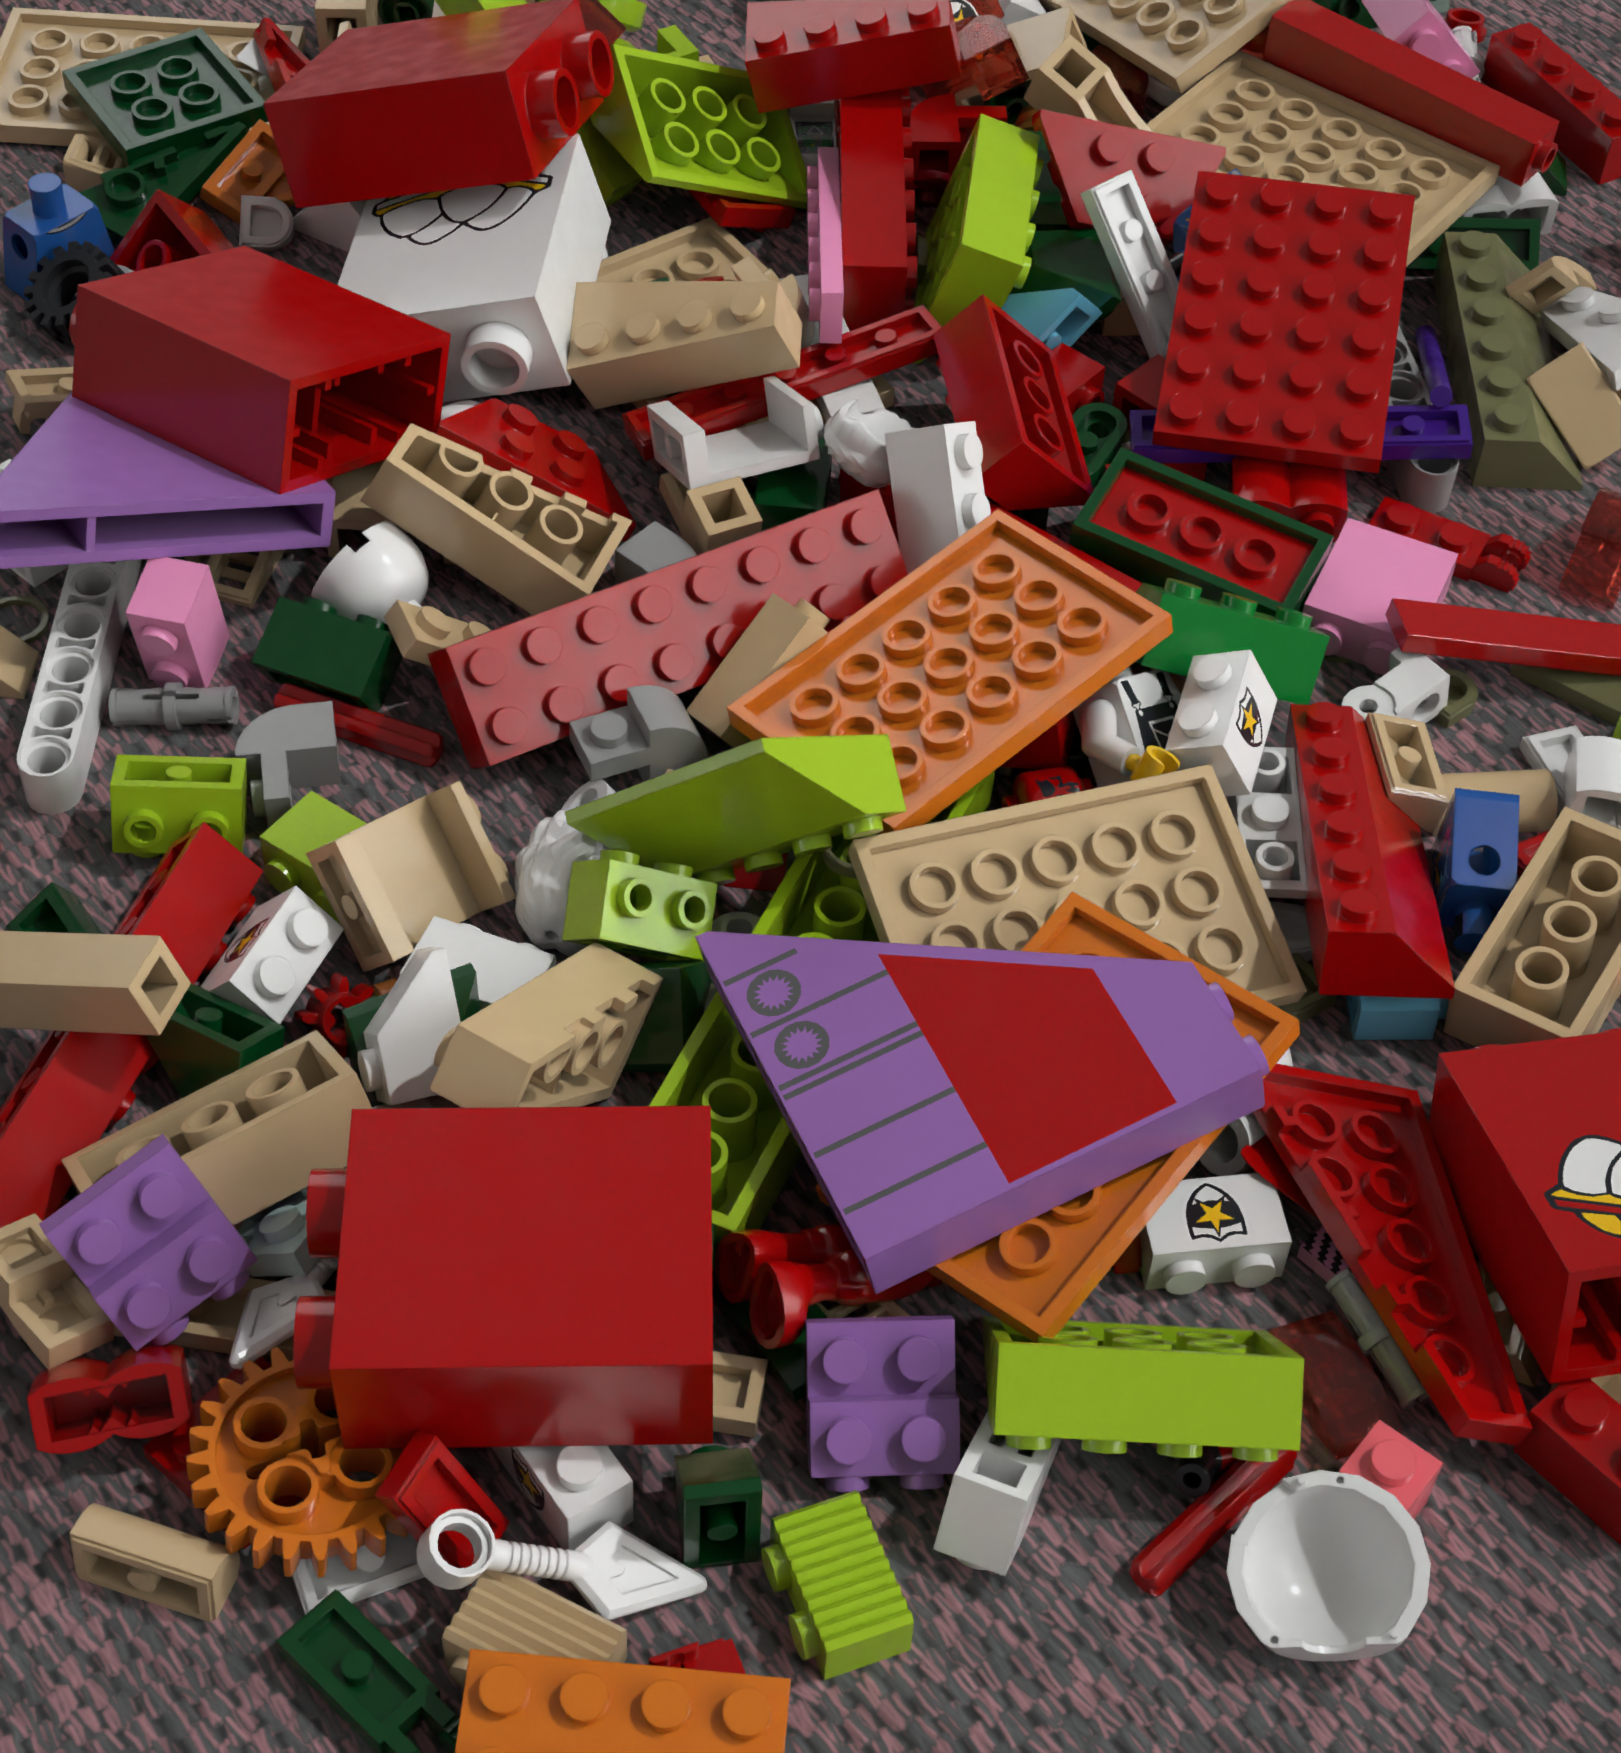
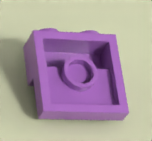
[39,1133,258,1351]
[805,1315,960,1492]

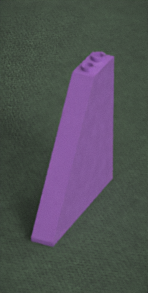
[0,391,336,569]

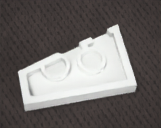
[1541,286,1621,391]

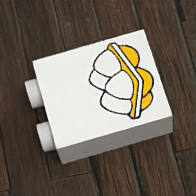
[338,133,611,402]

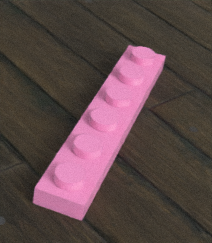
[806,147,844,344]

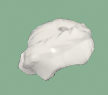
[824,399,916,488]

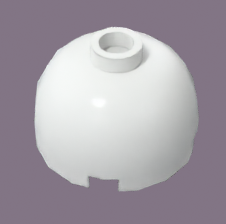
[311,521,429,633]

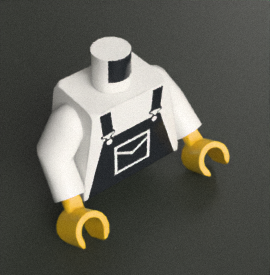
[1073,667,1181,788]

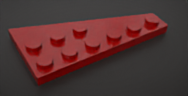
[1252,1063,1533,1445]

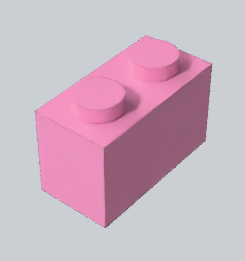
[125,557,230,688]

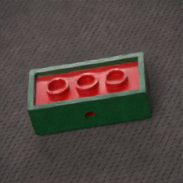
[1069,447,1334,616]

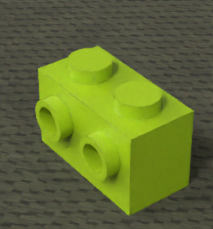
[110,754,247,858]
[562,850,717,961]

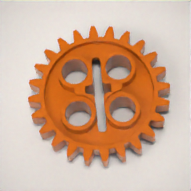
[186,1347,410,1578]

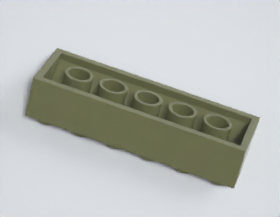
[1433,230,1583,491]

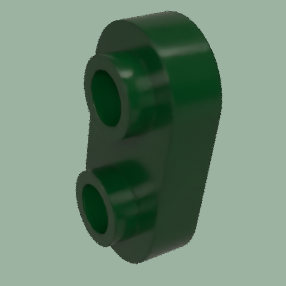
[1072,403,1127,487]

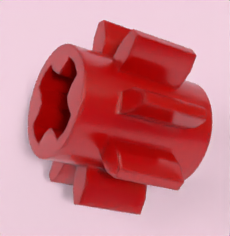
[294,973,374,1059]

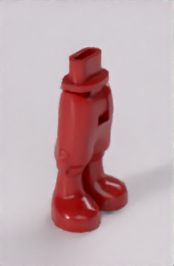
[715,1224,942,1349]

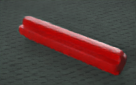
[273,683,445,767]
[1129,1450,1298,1597]

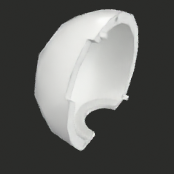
[1226,1470,1431,1662]

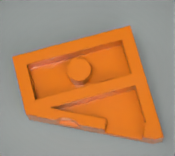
[200,119,295,224]

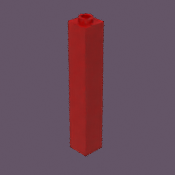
[1262,0,1560,187]

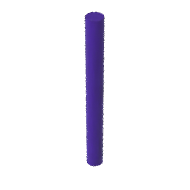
[1415,325,1453,407]

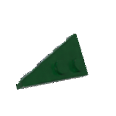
[79,121,247,245]

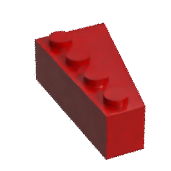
[745,0,961,113]

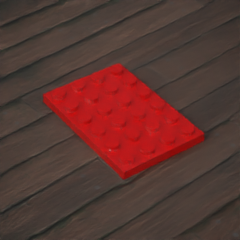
[1152,170,1415,473]

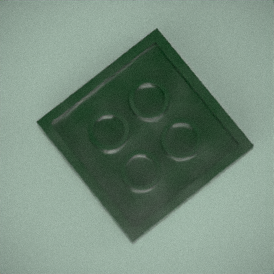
[62,28,269,166]

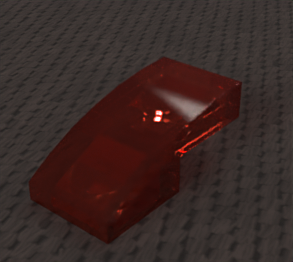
[1268,1310,1403,1460]

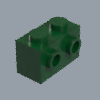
[251,596,403,712]

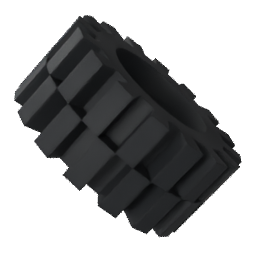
[24,241,126,348]

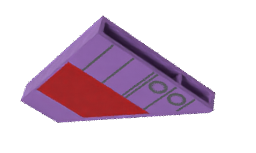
[695,931,1269,1294]

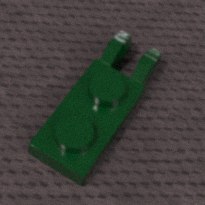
[275,1589,460,1753]

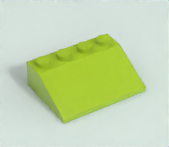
[590,44,807,209]
[913,114,1044,364]
[565,734,907,886]
[983,1316,1304,1462]

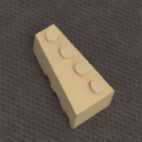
[566,281,803,409]
[360,423,632,615]
[429,942,664,1108]

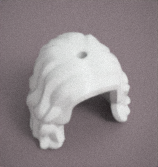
[514,810,641,956]

